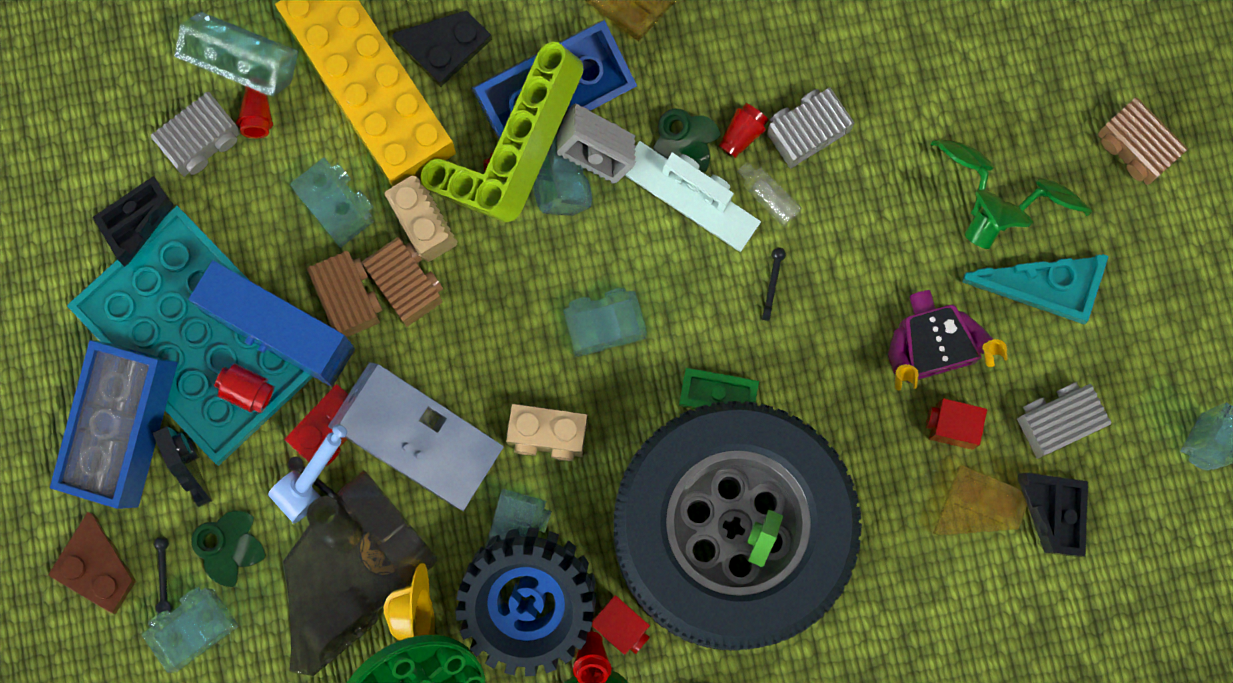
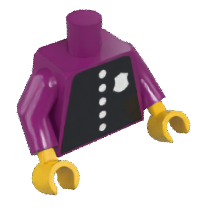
[888,290,1008,391]

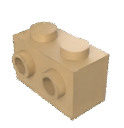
[506,404,588,461]

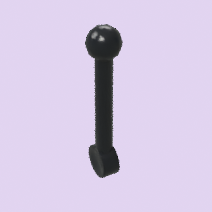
[762,247,786,321]
[288,457,351,512]
[154,536,173,616]

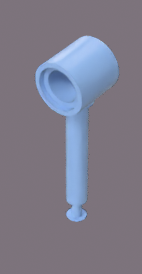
[268,424,347,523]

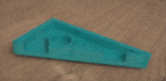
[962,254,1109,324]

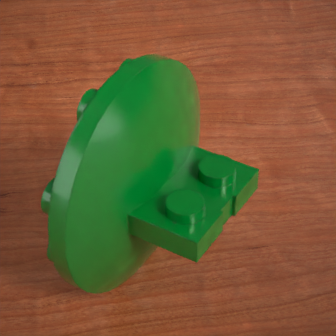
[347,635,486,683]

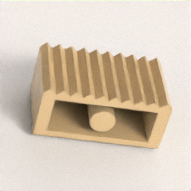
[384,176,458,262]

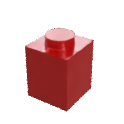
[926,398,987,450]
[592,595,650,656]

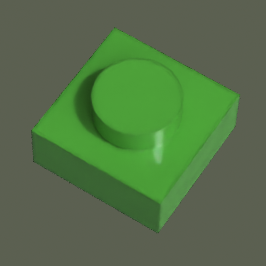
[747,510,783,567]

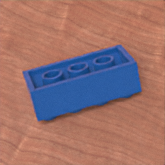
[471,20,637,139]

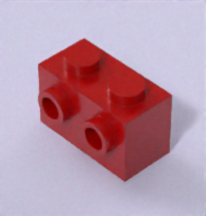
[284,384,349,466]

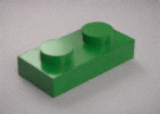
[679,368,759,409]

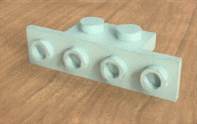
[625,141,761,252]

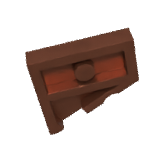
[48,512,136,614]

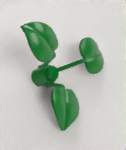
[930,140,1093,249]

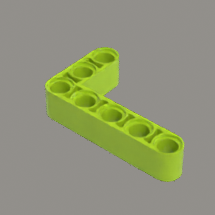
[421,42,583,222]

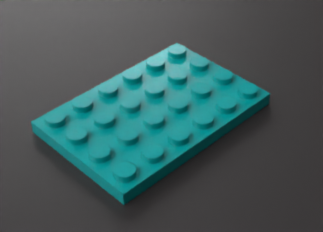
[67,206,313,466]

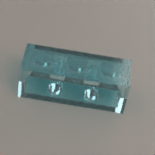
[174,12,298,97]

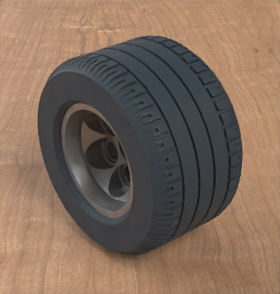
[614,401,862,650]

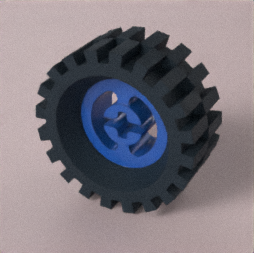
[455,527,597,676]

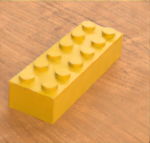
[275,0,456,187]

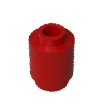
[214,363,275,413]

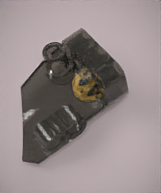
[283,470,439,676]

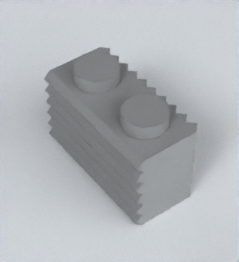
[767,88,854,169]
[151,92,240,177]
[557,104,636,184]
[1017,382,1111,459]

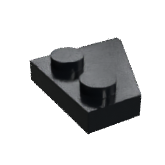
[392,10,492,87]
[92,176,174,267]
[153,427,213,507]
[1018,473,1088,557]

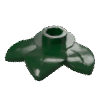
[653,108,721,173]
[191,511,266,587]

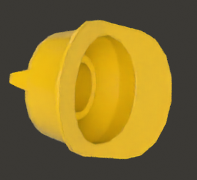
[383,563,435,641]

